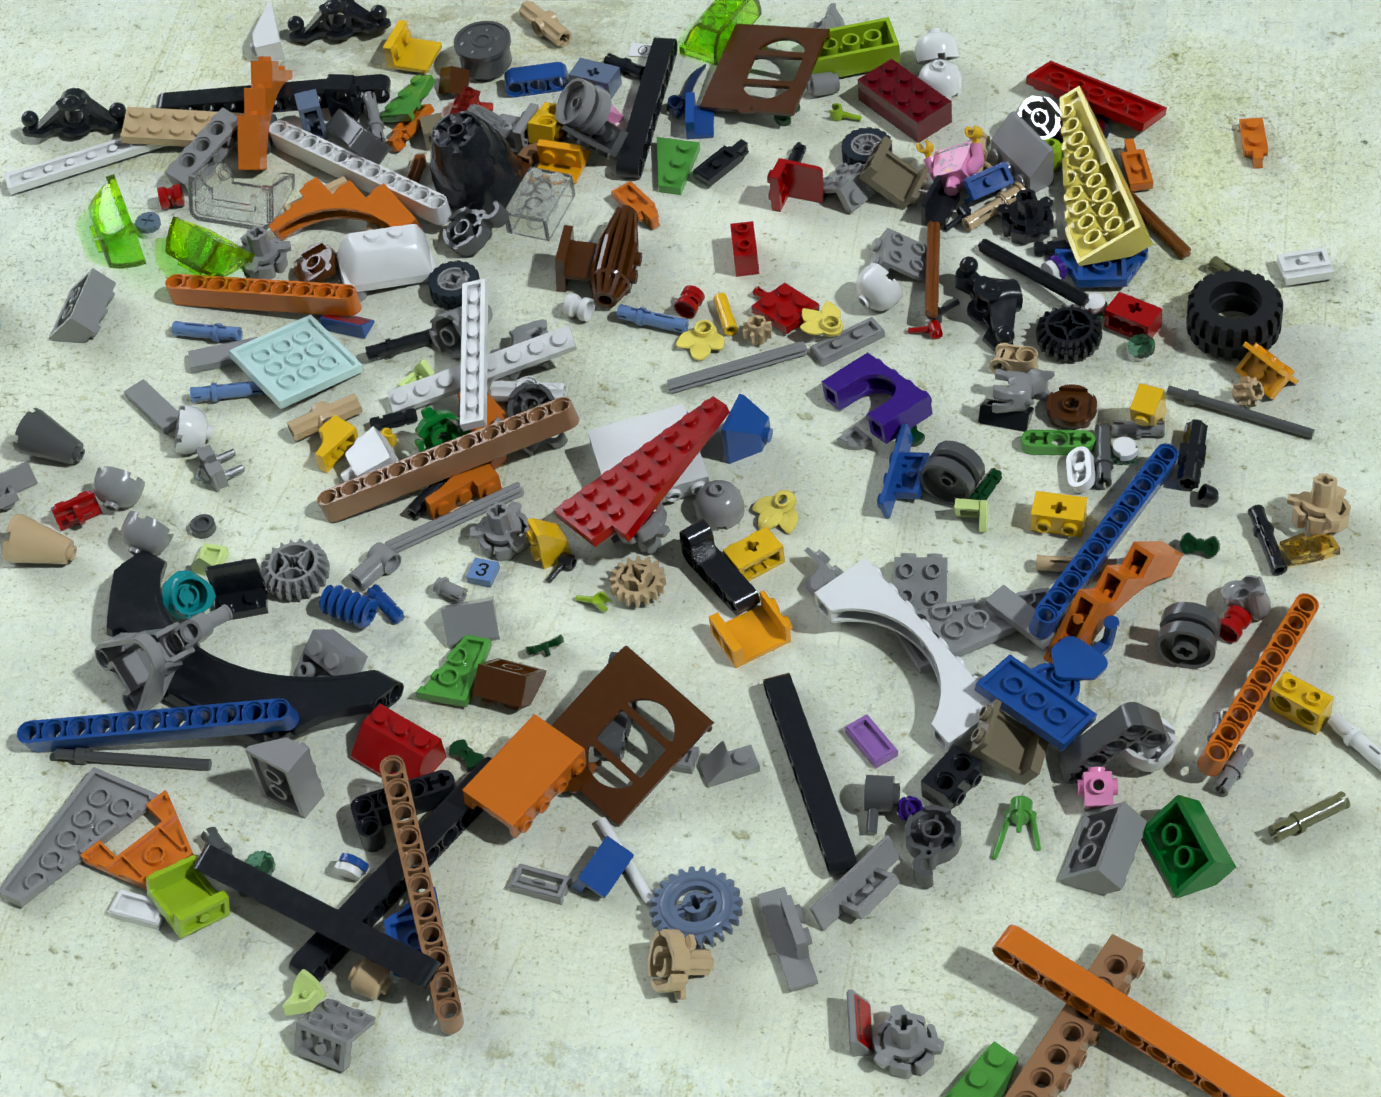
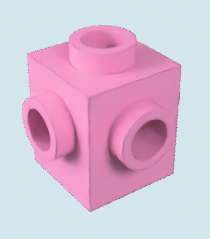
[1077,767,1118,809]

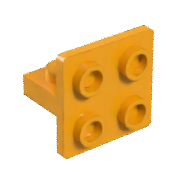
[534,139,591,184]
[1235,341,1299,400]

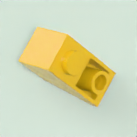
[526,518,571,569]

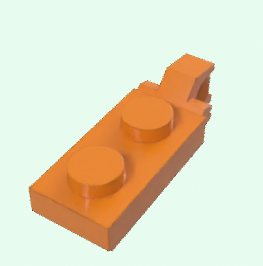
[386,104,435,152]
[1239,118,1268,169]
[1120,138,1153,191]
[611,181,660,230]

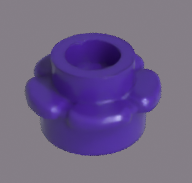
[897,796,923,822]

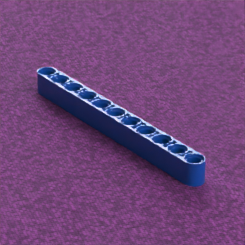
[1028,443,1179,639]
[17,698,300,753]

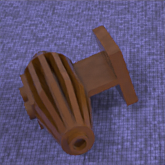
[555,205,642,308]

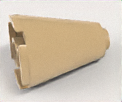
[2,513,77,564]

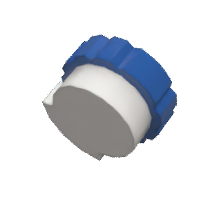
[333,853,369,881]

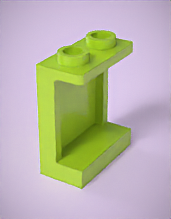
[146,855,230,939]

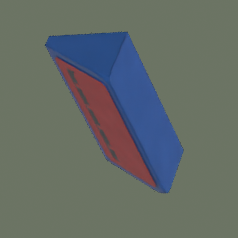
[320,315,375,339]

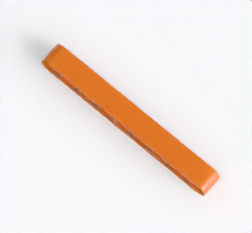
[165,274,362,316]
[1197,593,1319,776]

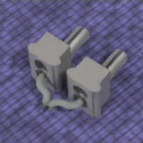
[194,444,245,492]

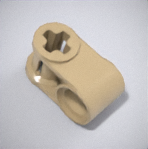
[989,343,1039,373]

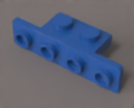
[877,424,930,518]

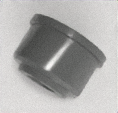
[454,21,512,80]

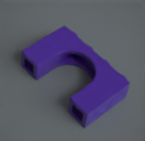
[821,352,933,444]

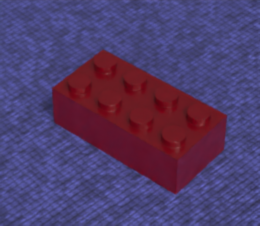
[857,58,952,143]

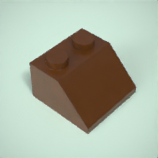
[472,658,547,710]

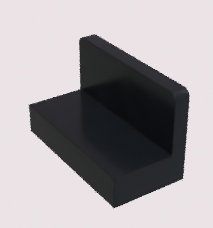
[921,175,960,230]

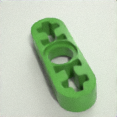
[1021,430,1095,456]

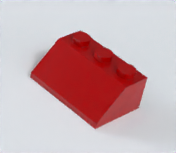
[350,704,447,780]

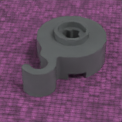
[443,200,509,256]
[507,383,568,449]
[905,805,962,888]

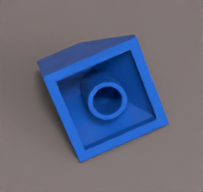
[721,394,773,464]

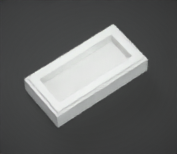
[108,889,165,930]

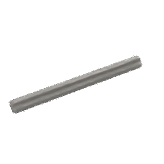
[667,341,807,393]
[385,482,524,553]

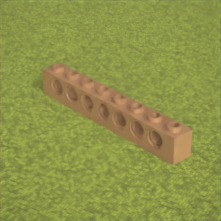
[1005,934,1145,1097]

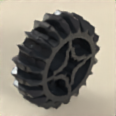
[1036,304,1103,363]

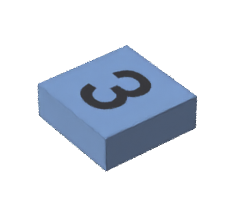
[466,558,500,587]

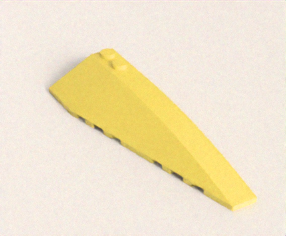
[1060,86,1153,266]

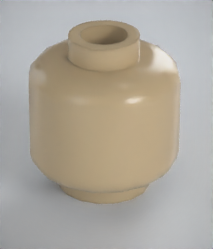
[348,958,393,1000]

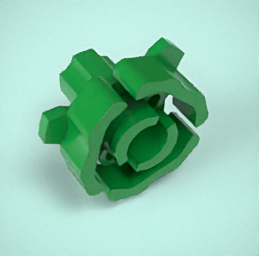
[414,406,471,452]

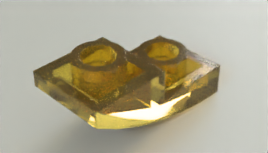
[1280,532,1340,564]

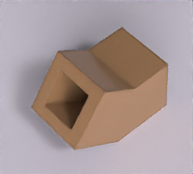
[517,142,539,167]

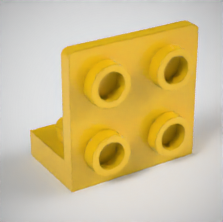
[383,20,442,74]

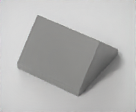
[441,596,500,649]

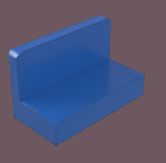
[685,92,714,140]
[962,161,1015,204]
[571,836,634,898]

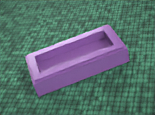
[845,714,898,769]

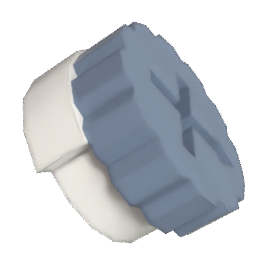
[135,212,161,239]

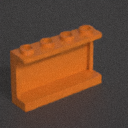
[462,714,586,839]

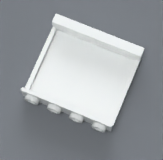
[588,403,709,503]

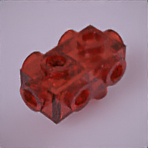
[450,86,493,114]

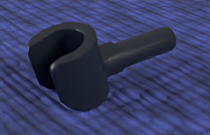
[944,204,971,231]
[928,299,960,324]
[546,552,577,583]

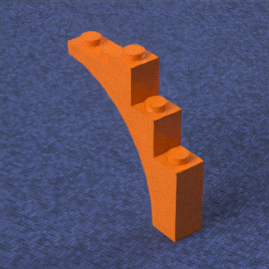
[237,56,293,170]
[268,177,422,241]
[425,392,509,520]

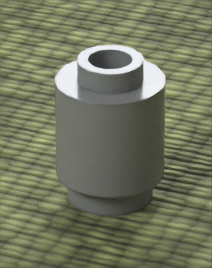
[806,72,840,97]

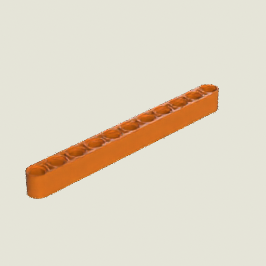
[992,925,1285,1097]

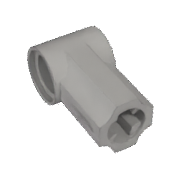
[349,542,401,591]

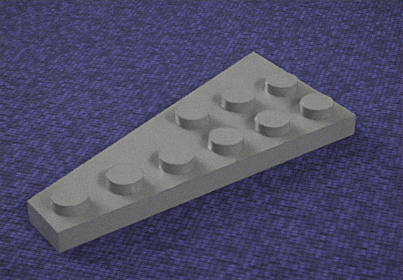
[891,587,1050,674]
[0,767,159,907]

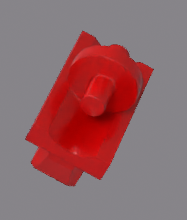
[51,490,102,531]

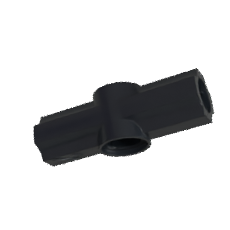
[1176,419,1208,491]

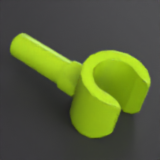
[829,103,862,121]
[575,591,612,612]

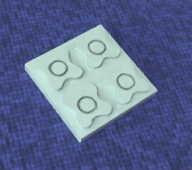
[229,314,363,409]

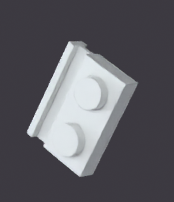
[1277,247,1335,286]

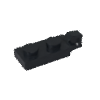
[693,139,749,187]

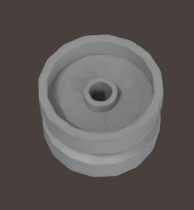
[556,78,612,136]

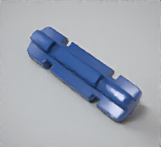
[367,584,405,624]

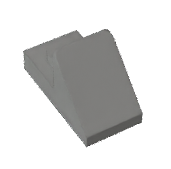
[700,741,760,788]

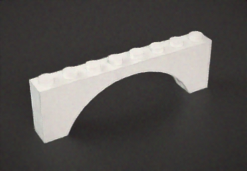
[814,558,1000,753]

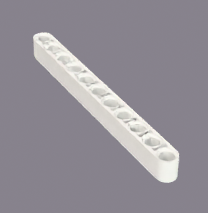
[269,120,452,225]

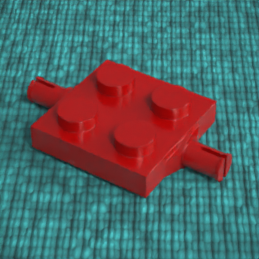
[752,282,819,335]

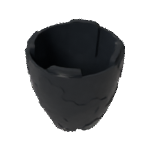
[430,110,524,214]

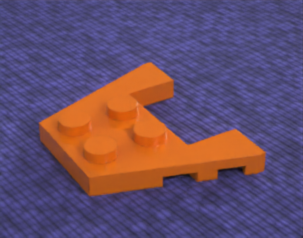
[80,790,194,891]

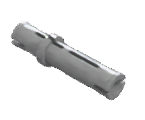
[362,91,386,144]

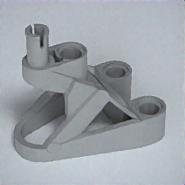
[94,604,233,712]

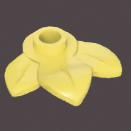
[800,301,843,337]
[676,320,725,361]
[752,490,799,534]

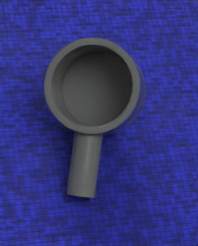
[864,775,900,835]

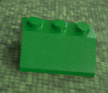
[1143,795,1236,898]

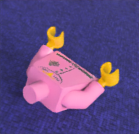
[916,125,984,196]

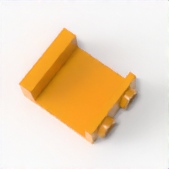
[708,590,793,668]

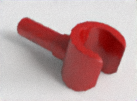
[908,320,943,339]

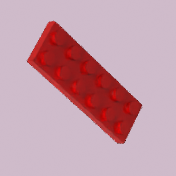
[1025,60,1167,132]

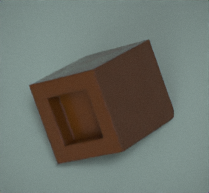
[438,66,470,96]

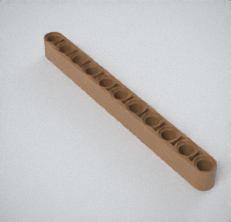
[317,397,579,522]
[380,755,464,1034]

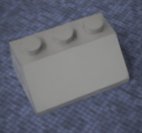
[990,111,1054,192]
[49,268,116,343]
[245,737,324,819]
[1058,801,1147,895]

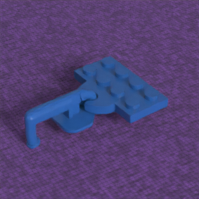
[975,615,1120,751]

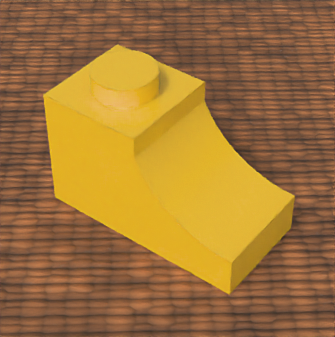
[1130,383,1167,427]
[315,415,358,474]

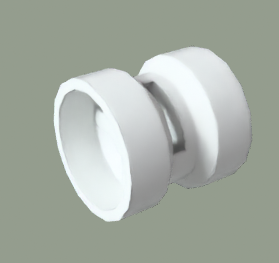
[563,293,595,322]

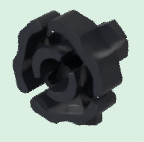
[997,189,1054,245]

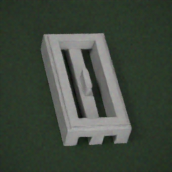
[509,863,572,905]

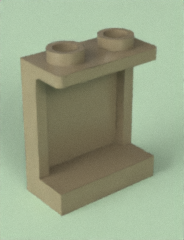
[859,136,929,210]
[969,699,1049,785]

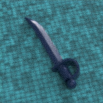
[666,64,706,119]

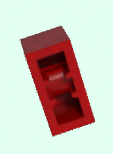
[730,221,759,277]
[1104,292,1163,343]

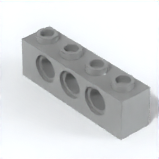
[165,107,238,196]

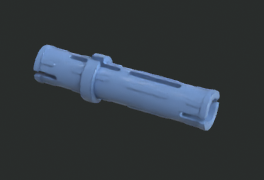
[616,304,689,333]
[171,321,243,342]
[190,381,264,402]

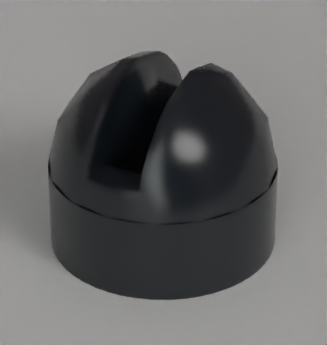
[1197,483,1219,506]

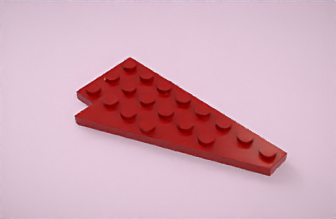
[553,396,730,547]

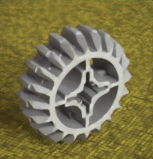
[261,538,330,602]

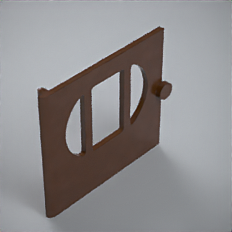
[699,24,830,116]
[551,646,714,827]

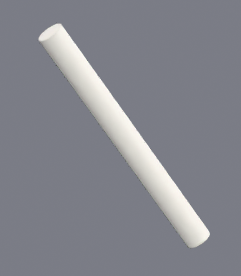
[596,817,654,906]

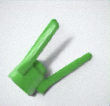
[992,795,1041,860]

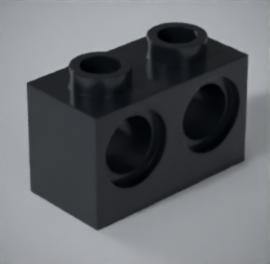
[323,74,364,121]
[921,744,983,810]

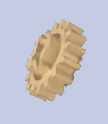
[609,556,667,607]

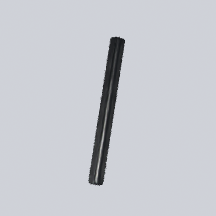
[978,239,1090,307]

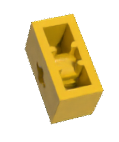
[1031,491,1088,538]
[723,526,785,581]

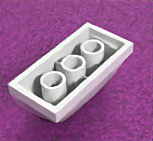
[337,224,436,292]

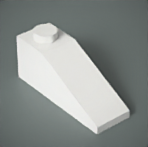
[250,2,284,61]

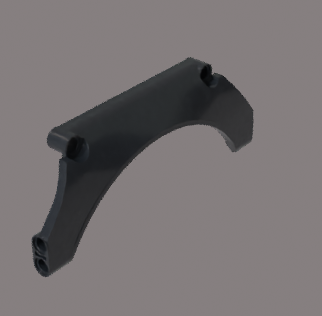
[106,550,404,746]

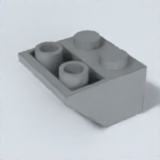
[293,629,368,677]

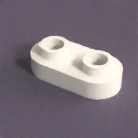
[1066,446,1095,493]

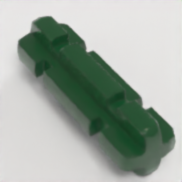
[969,468,1002,500]

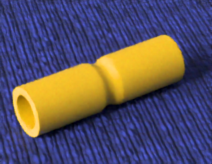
[713,293,738,336]

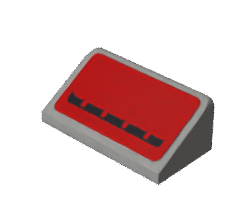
[846,989,874,1057]

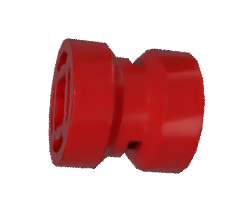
[157,183,185,210]
[674,285,705,319]
[1219,605,1252,643]

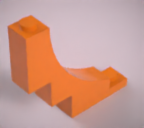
[1043,541,1183,663]

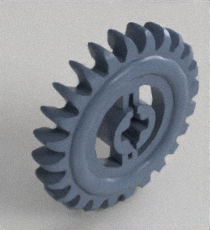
[649,866,743,949]

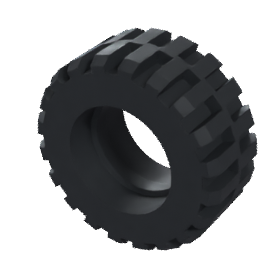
[1186,269,1283,361]

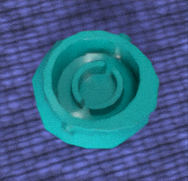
[162,570,216,619]

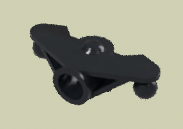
[287,0,391,43]
[21,88,127,138]
[955,256,1023,352]

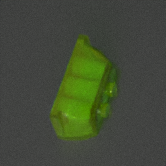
[679,0,762,66]
[88,174,147,269]
[165,216,255,277]

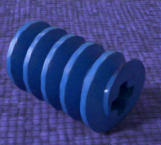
[319,585,378,628]

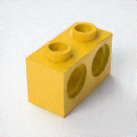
[527,102,566,143]
[1268,671,1334,735]

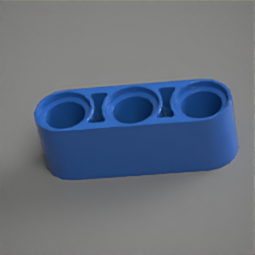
[504,62,569,97]

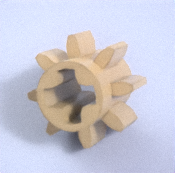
[743,315,772,345]
[1232,376,1264,408]

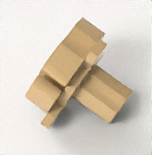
[1287,473,1351,535]
[647,929,714,1000]

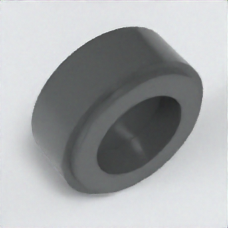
[190,514,216,539]

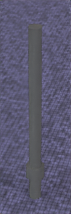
[1166,385,1315,439]
[55,747,212,770]

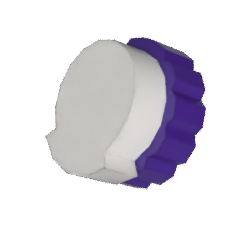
[1041,255,1067,280]

